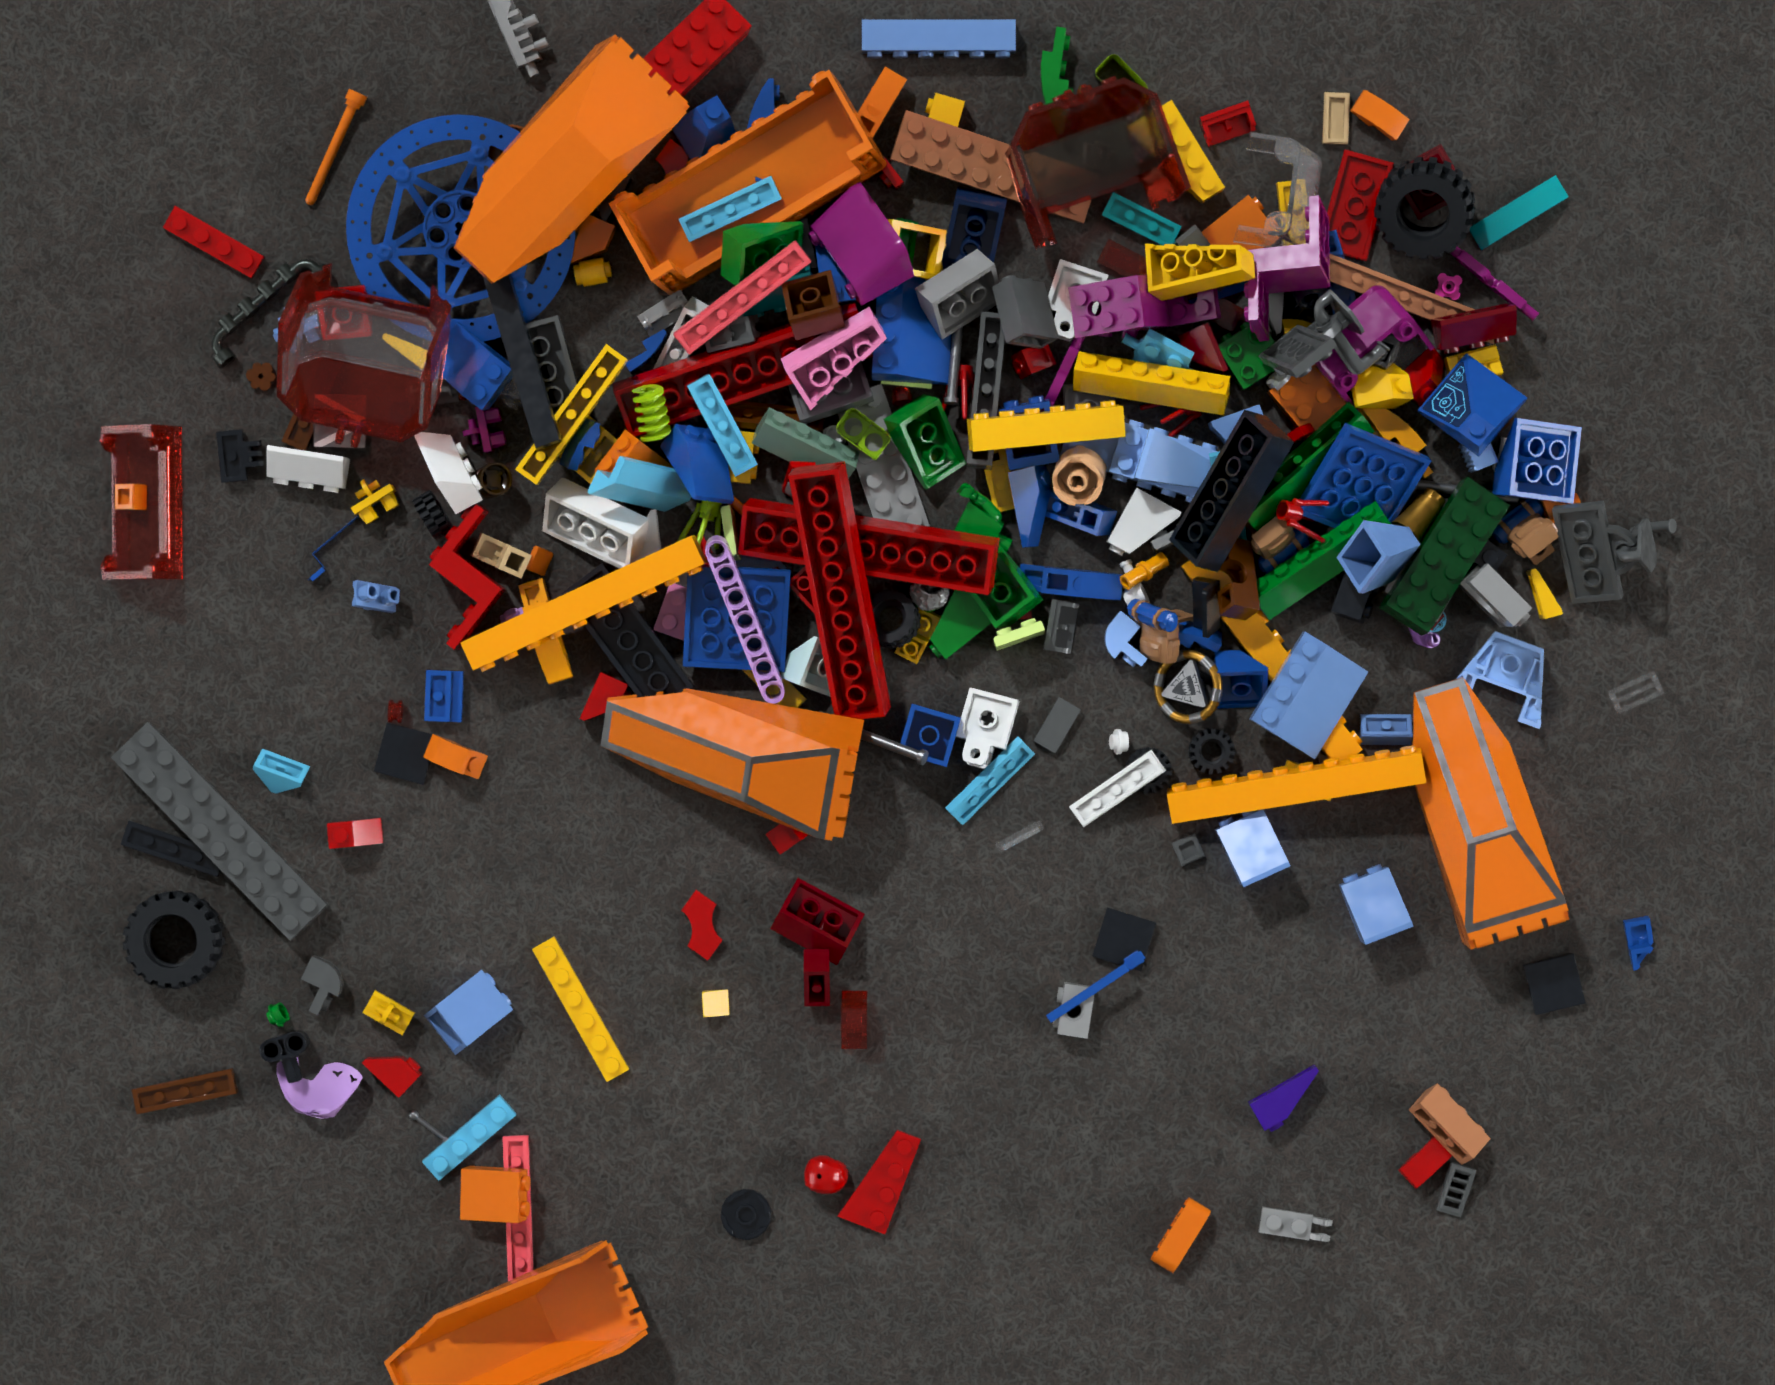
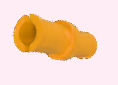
[1120,552,1169,590]

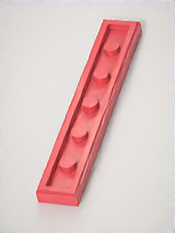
[673,240,811,355]
[503,1135,534,1281]

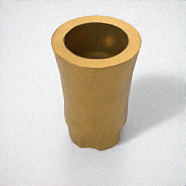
[1391,488,1445,543]

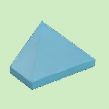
[253,749,310,794]

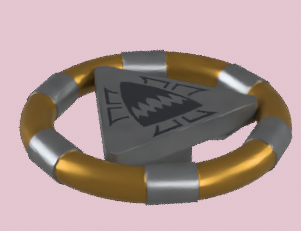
[1153,650,1223,724]

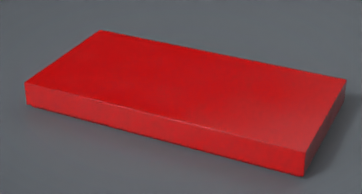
[1327,149,1394,262]

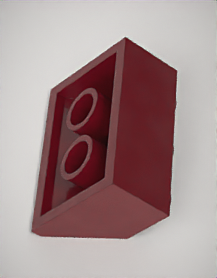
[1431,303,1517,354]
[770,878,865,965]

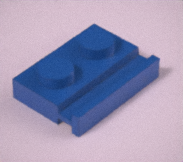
[424,670,464,722]

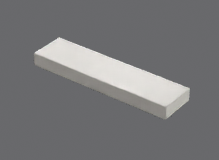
[1069,750,1166,827]

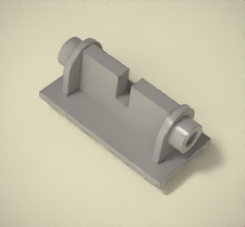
[637,290,688,337]

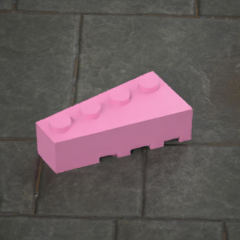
[781,307,887,411]

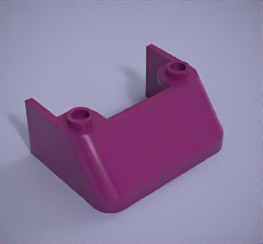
[1314,285,1435,411]

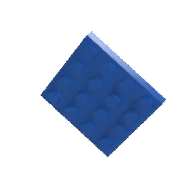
[1300,423,1431,528]
[683,565,791,672]

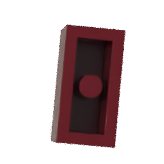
[804,949,830,1006]

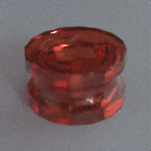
[388,700,403,723]

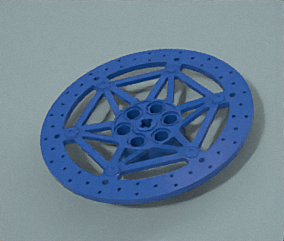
[346,114,575,342]

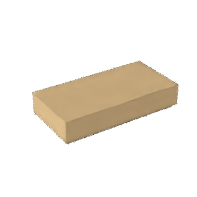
[1322,92,1350,145]

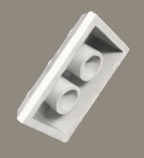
[414,432,483,514]
[267,445,350,493]

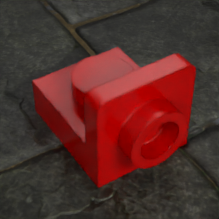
[1011,345,1056,379]

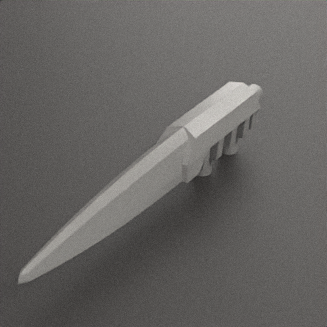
[488,0,549,78]

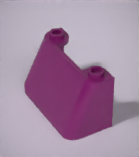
[808,182,914,306]

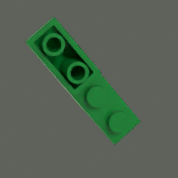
[1040,27,1073,134]

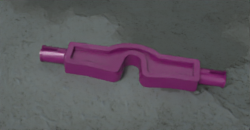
[1450,246,1539,321]
[1040,337,1085,412]

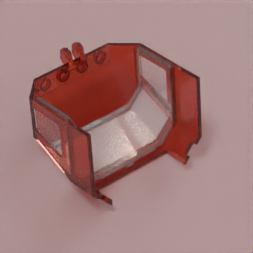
[277,263,451,448]

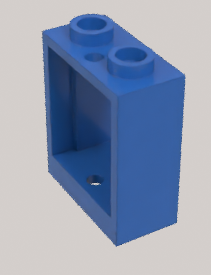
[999,395,1059,470]

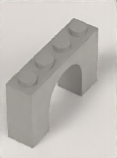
[1459,564,1532,627]

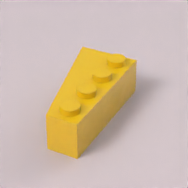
[1127,100,1225,204]
[1145,244,1255,301]

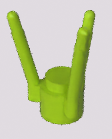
[677,500,722,549]

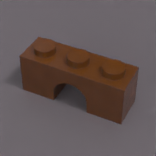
[1217,538,1260,620]

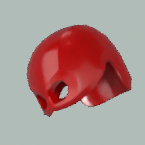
[804,1155,848,1194]

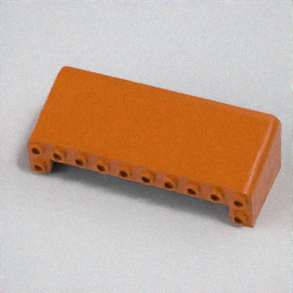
[609,70,887,295]

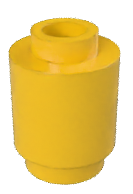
[573,257,612,287]

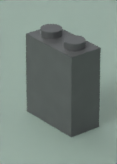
[992,275,1059,349]

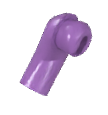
[1408,627,1440,648]

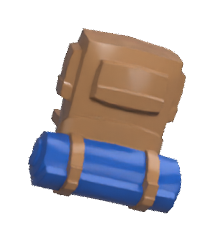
[1492,499,1559,565]
[1245,516,1310,575]
[1127,599,1193,664]

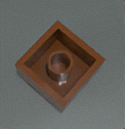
[781,270,845,340]

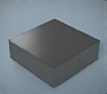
[1171,833,1205,866]

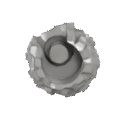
[910,583,950,613]

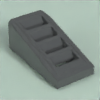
[1436,1161,1477,1217]

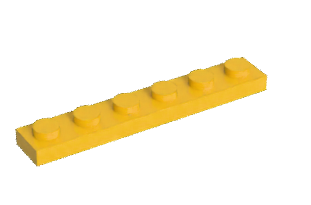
[532,936,629,1082]

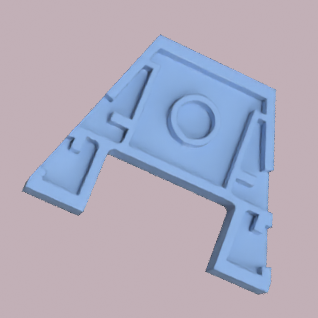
[1456,631,1544,729]

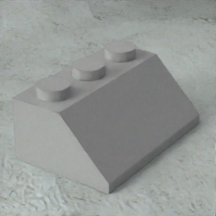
[915,249,1000,340]

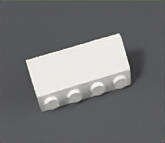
[542,477,649,569]

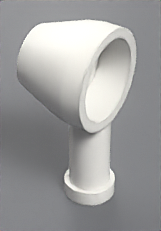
[1119,559,1150,606]

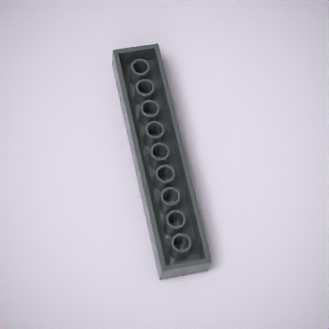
[111,722,329,941]

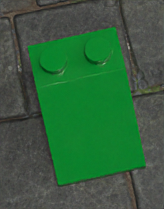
[721,221,803,286]
[883,394,966,490]
[970,536,1043,630]

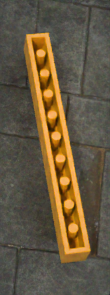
[460,535,708,672]
[1180,560,1363,761]
[1167,745,1427,824]

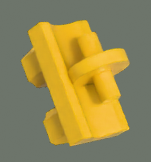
[351,479,399,524]
[362,990,416,1035]

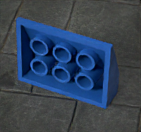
[872,277,951,385]

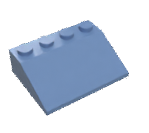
[1249,632,1368,759]

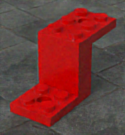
[429,504,506,650]

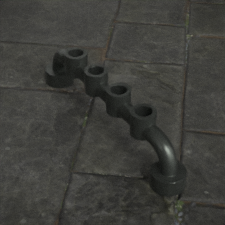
[212,259,332,368]

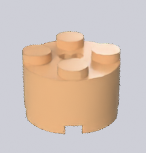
[1052,445,1107,506]

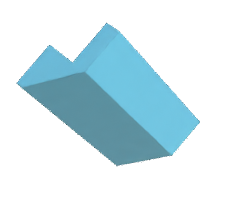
[587,456,691,512]

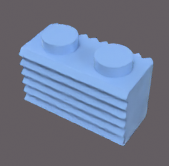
[1458,443,1499,473]

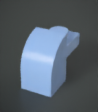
[1104,611,1147,667]

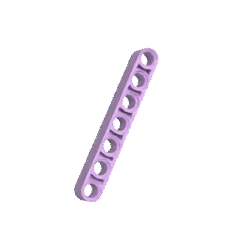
[705,535,785,704]

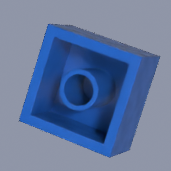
[900,704,961,767]

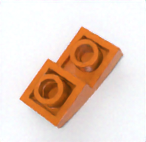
[1350,90,1410,141]

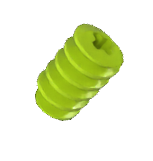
[632,384,671,442]

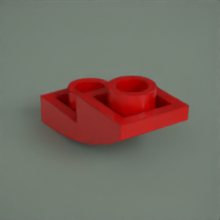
[1398,1136,1452,1189]

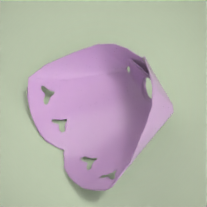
[277,1057,363,1119]

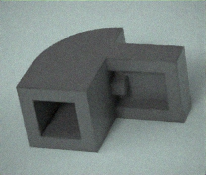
[301,955,343,1015]

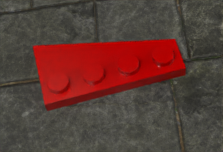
[837,1130,921,1234]

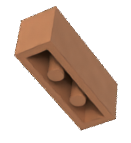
[1409,1083,1491,1165]

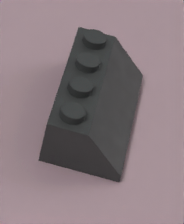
[526,315,578,415]

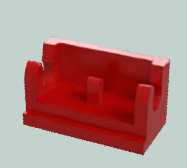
[1199,101,1256,147]

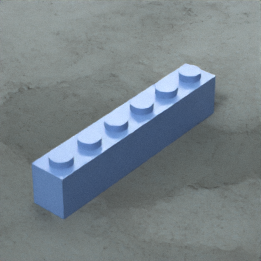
[862,19,1016,58]

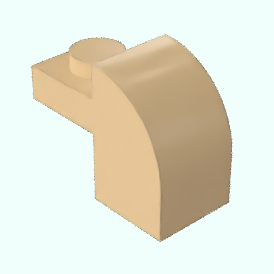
[470,533,532,579]

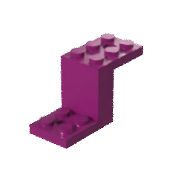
[1244,195,1330,342]
[1068,275,1221,338]

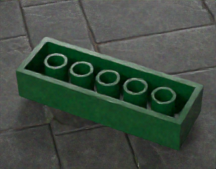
[1379,477,1510,636]

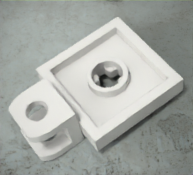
[1048,259,1108,342]
[956,688,1020,769]

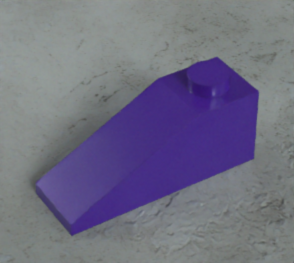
[1248,1065,1319,1132]

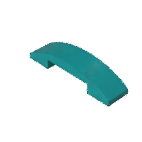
[1469,175,1569,250]

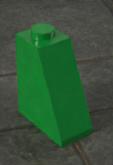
[929,590,991,660]

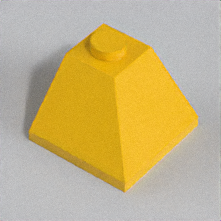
[1351,358,1414,409]

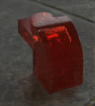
[841,990,867,1049]

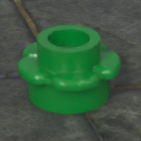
[266,1002,290,1027]

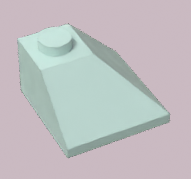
[781,636,831,697]

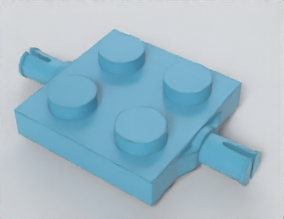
[1121,328,1195,370]

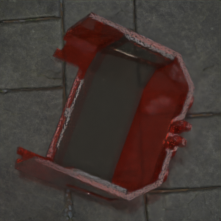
[1005,76,1191,249]

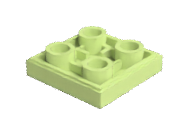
[993,618,1045,651]

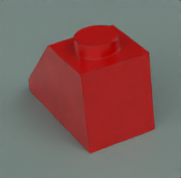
[1404,348,1444,407]
[579,672,632,721]
[327,818,383,849]
[362,1056,422,1098]

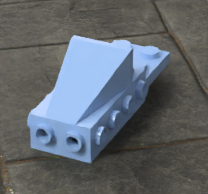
[1059,408,1218,503]

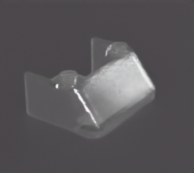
[1233,132,1322,247]

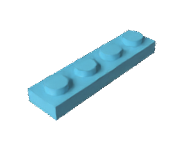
[679,175,782,242]
[686,374,758,477]
[945,736,1035,825]
[422,1094,516,1181]

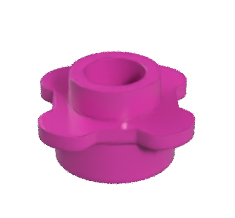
[1435,273,1462,300]

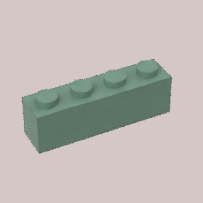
[752,407,860,479]

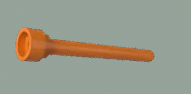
[305,89,368,205]

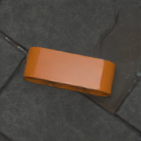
[1150,1197,1211,1273]

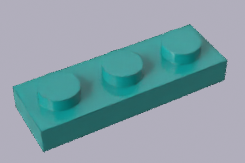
[1102,192,1182,245]

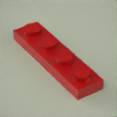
[163,206,264,279]

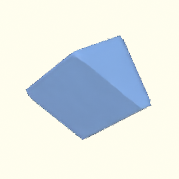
[1360,714,1413,745]

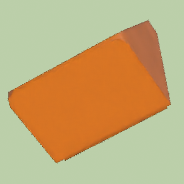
[115,484,147,510]
[526,545,554,576]

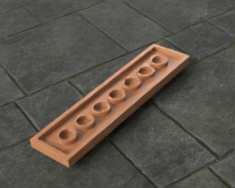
[890,110,1099,224]

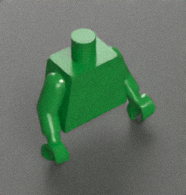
[954,483,1012,552]

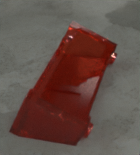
[100,424,183,580]

